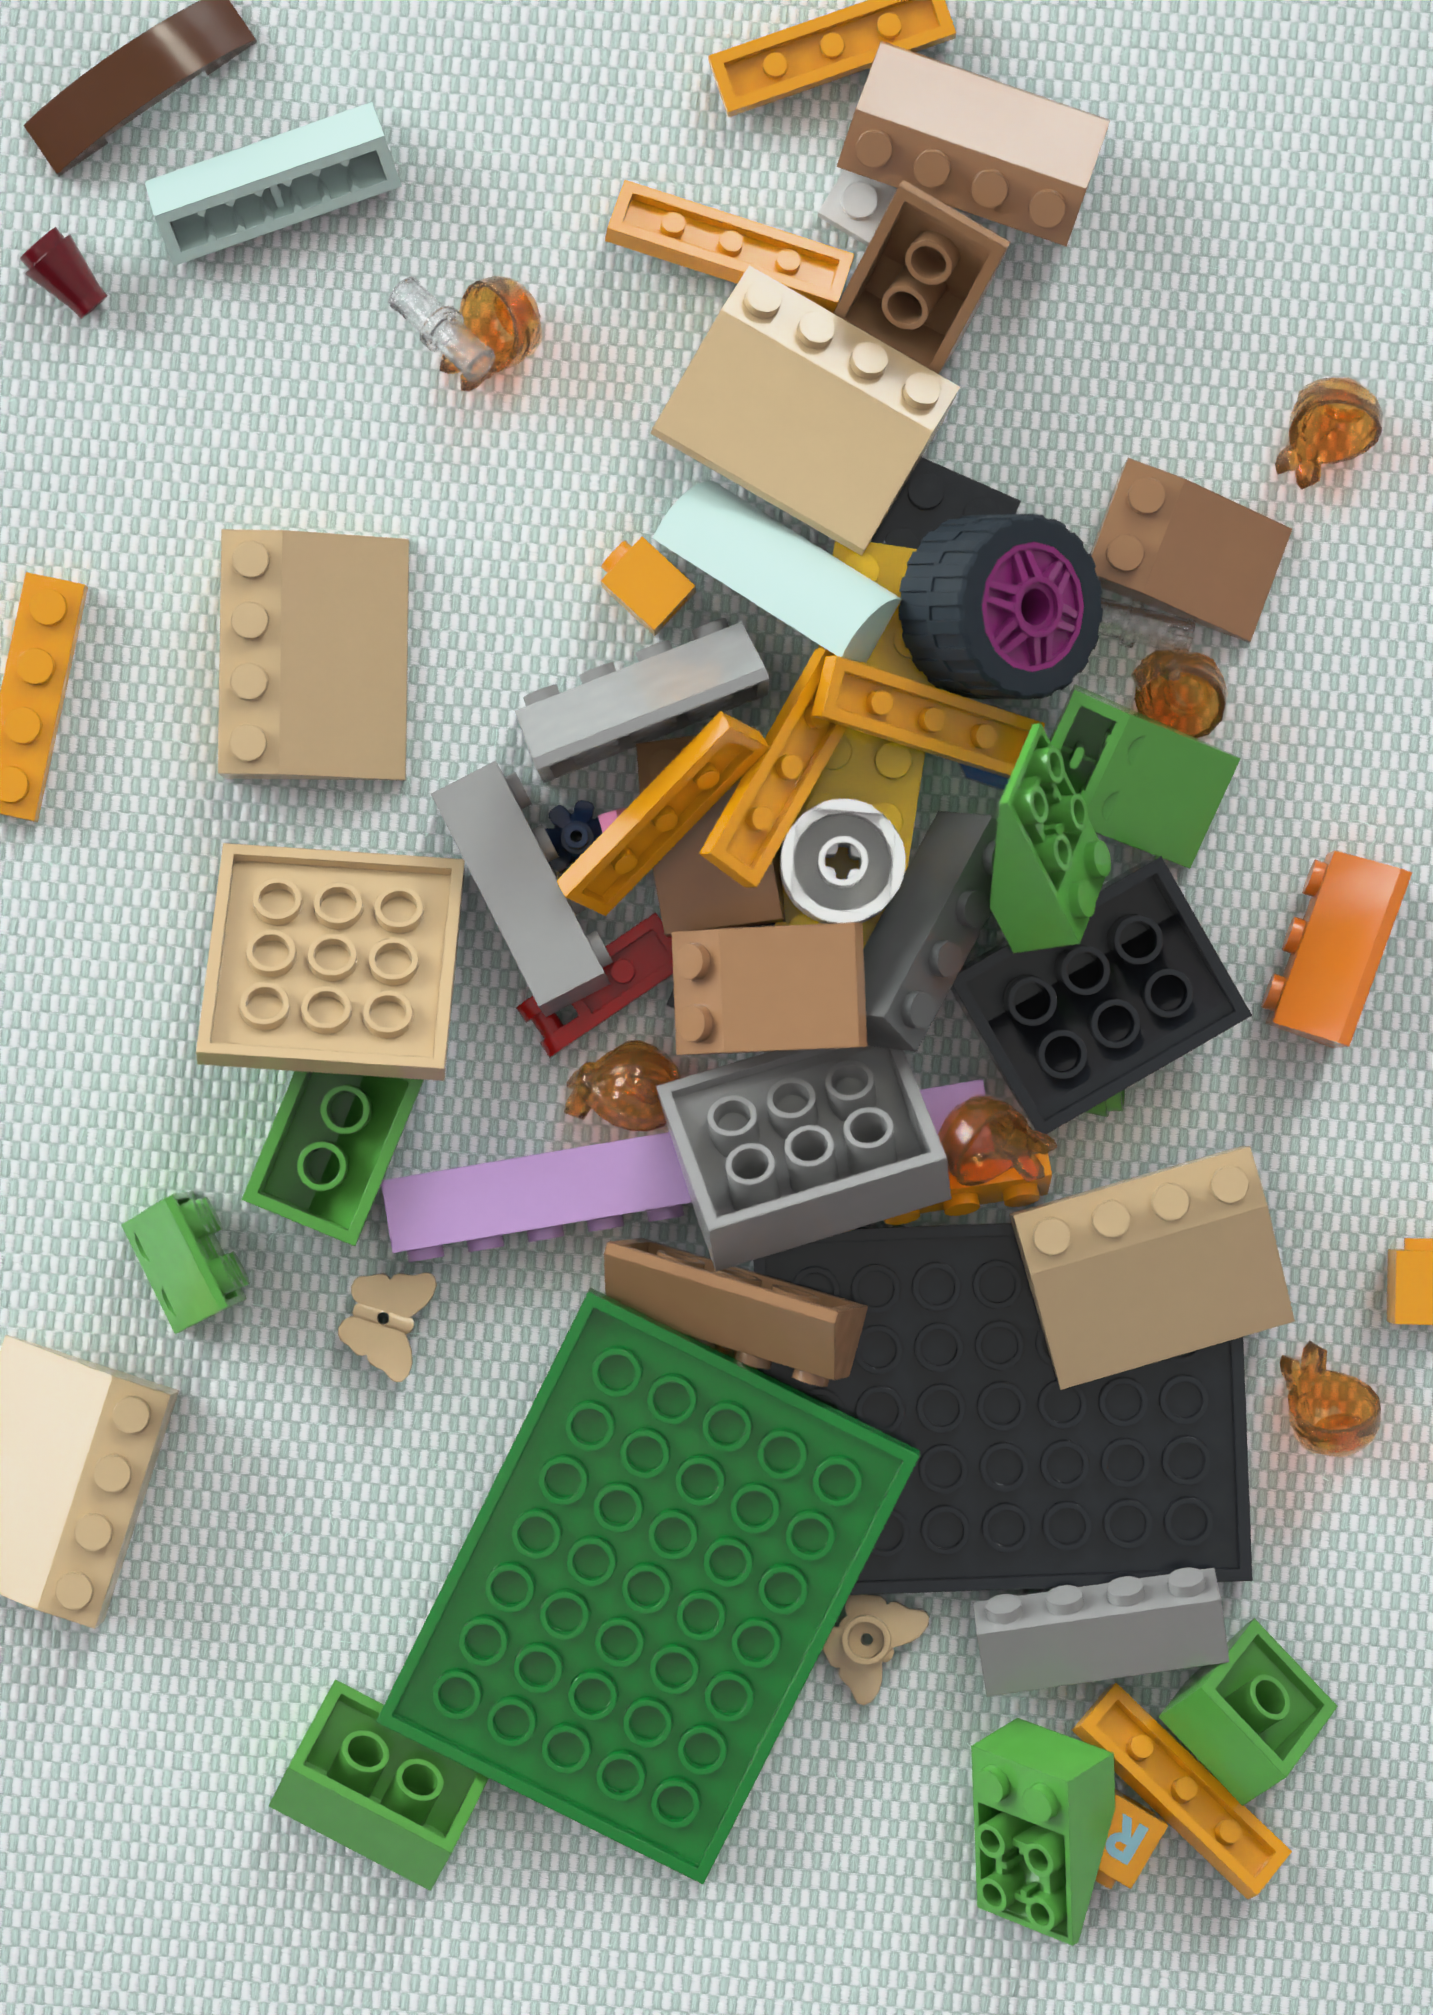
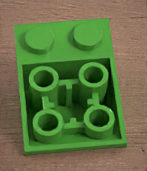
[1049,684,1241,869]
[990,723,1111,953]
[121,1191,250,1334]
[971,1718,1115,1946]

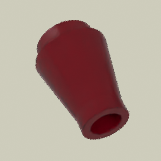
[20,227,108,319]

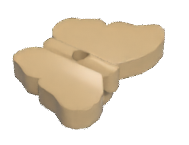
[338,1272,437,1382]
[822,1594,930,1705]

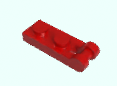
[516,912,673,1058]

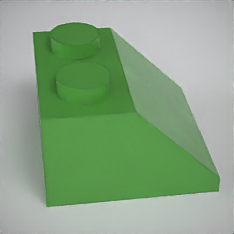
[1159,1618,1338,1806]

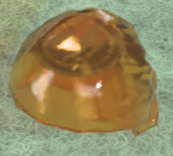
[439,276,542,391]
[1275,377,1383,490]
[1131,648,1228,738]
[563,1040,682,1131]
[938,1094,1057,1186]
[1280,1341,1381,1457]

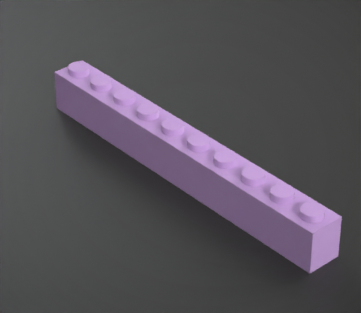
[381,1079,995,1262]

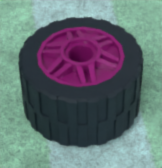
[898,514,1103,700]

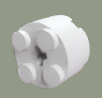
[780,799,906,924]

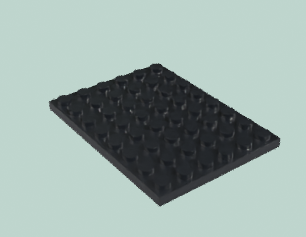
[753,1223,1253,1595]

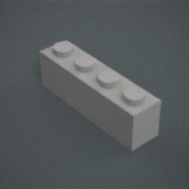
[431,761,613,1017]
[973,1568,1230,1697]

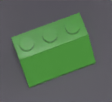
[241,1071,424,1246]
[269,1679,489,1891]

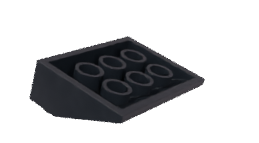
[950,856,1252,1138]

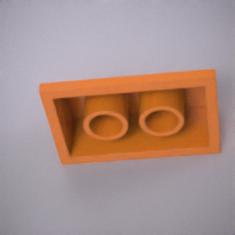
[1261,851,1413,1048]

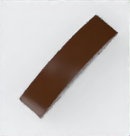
[23,0,257,177]

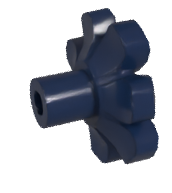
[545,800,602,873]

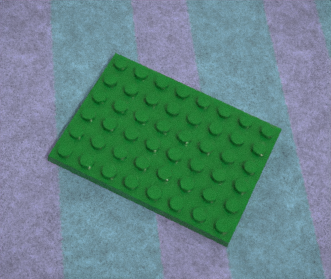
[376,1287,920,1884]

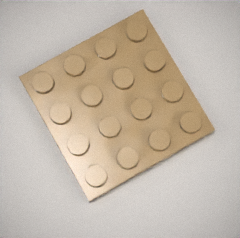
[196,843,465,1081]

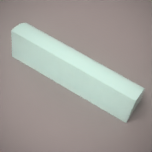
[145,102,402,266]
[653,480,901,663]

